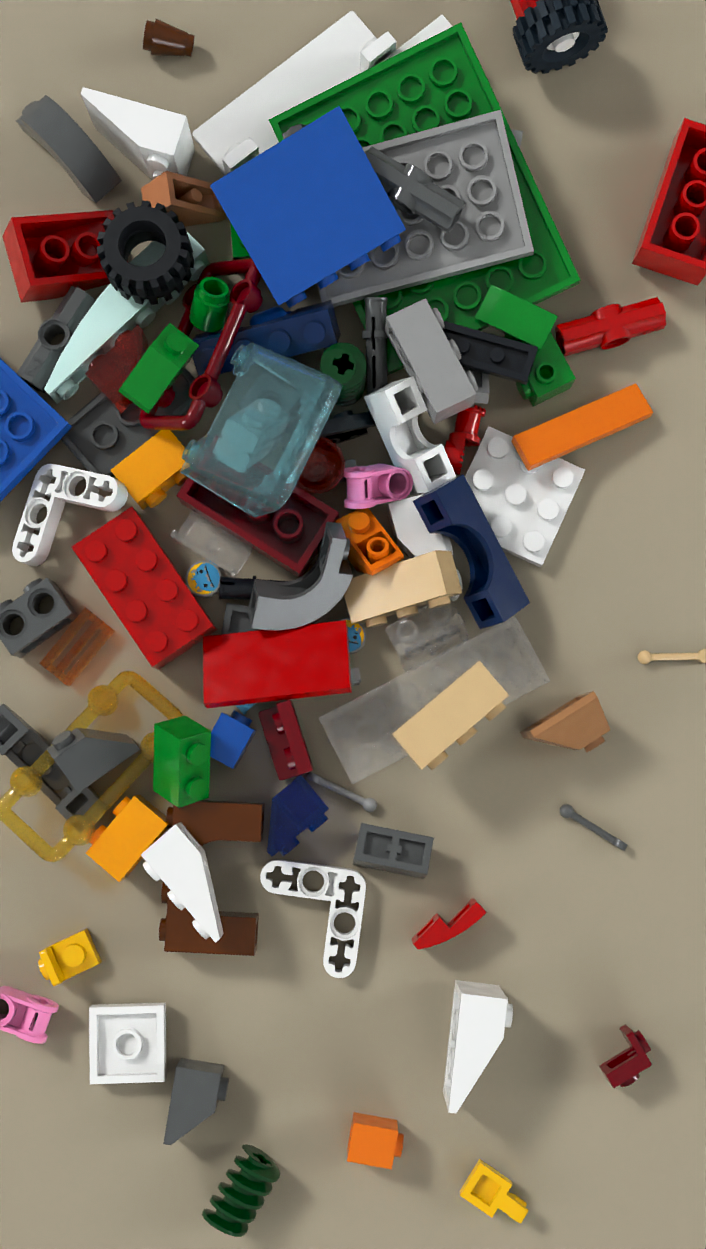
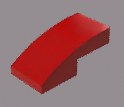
[411,898,487,950]

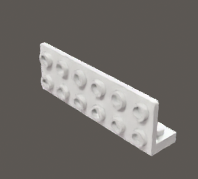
[192,11,397,176]

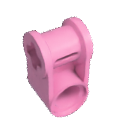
[342,463,413,509]
[0,986,59,1044]

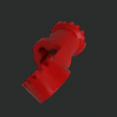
[444,405,486,475]

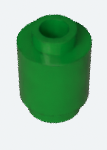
[189,277,230,332]

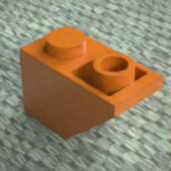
[335,508,404,576]

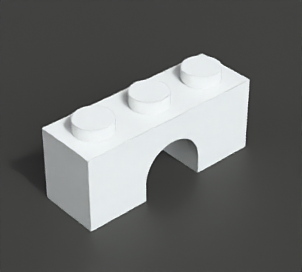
[364,376,456,495]

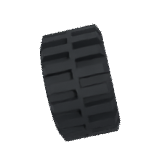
[97,201,194,305]

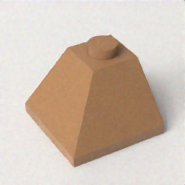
[520,691,610,752]

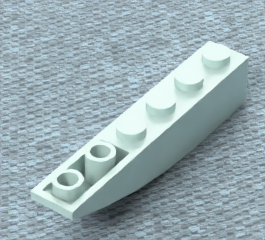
[44,232,209,404]

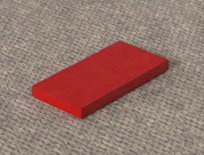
[203,620,352,708]

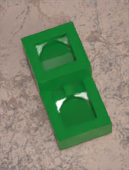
[475,285,558,350]

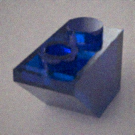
[267,774,330,857]

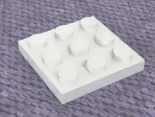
[465,426,585,567]

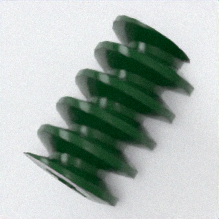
[320,342,367,406]
[202,1144,280,1237]

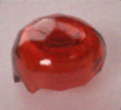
[289,437,346,493]

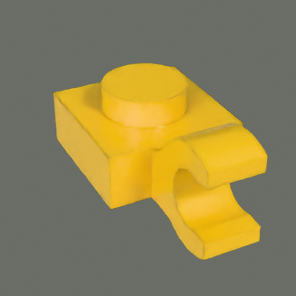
[460,1159,529,1224]

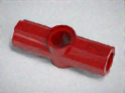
[555,297,666,356]

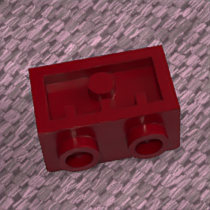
[258,700,314,780]

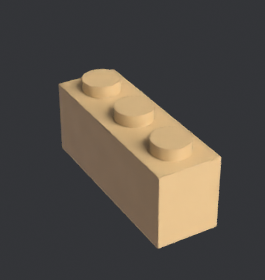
[344,550,462,628]
[391,660,509,770]

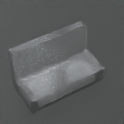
[169,510,253,578]

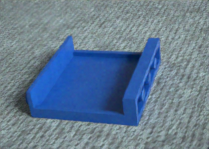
[210,106,406,308]

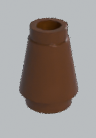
[143,19,195,57]

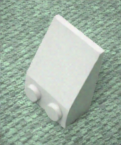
[81,87,195,180]
[443,980,513,1114]

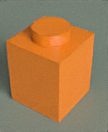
[347,1112,404,1170]

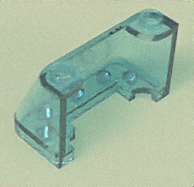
[180,342,342,518]

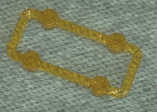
[0,671,183,862]

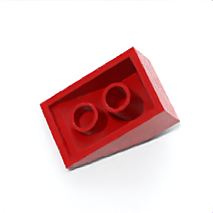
[2,210,128,303]

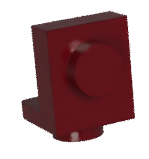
[599,1024,652,1088]

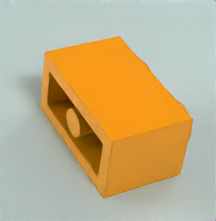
[110,430,197,510]
[86,795,169,882]

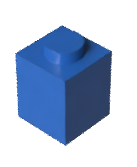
[210,710,257,769]

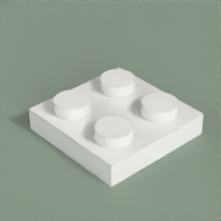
[89,1002,167,1084]

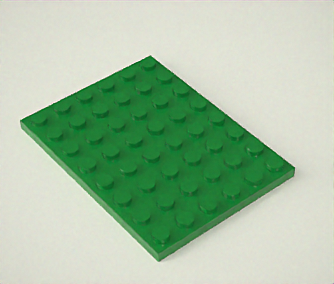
[269,22,581,375]

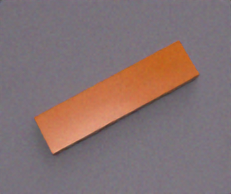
[511,383,653,471]

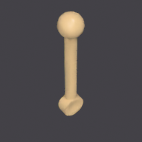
[637,649,706,664]

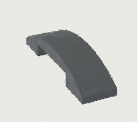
[0,704,108,833]

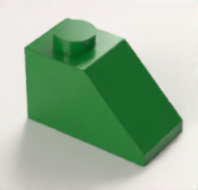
[118,322,199,414]

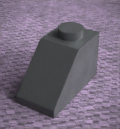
[46,728,140,793]
[163,1058,229,1145]

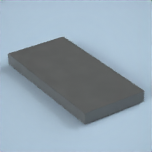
[60,359,195,477]

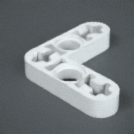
[12,464,128,566]
[260,859,366,978]

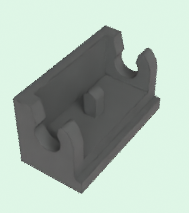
[352,823,434,879]

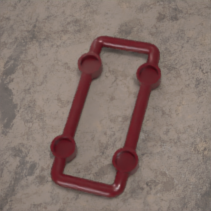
[139,258,263,430]

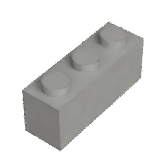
[385,298,478,424]

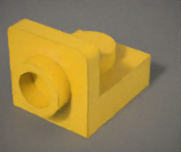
[38,928,102,986]

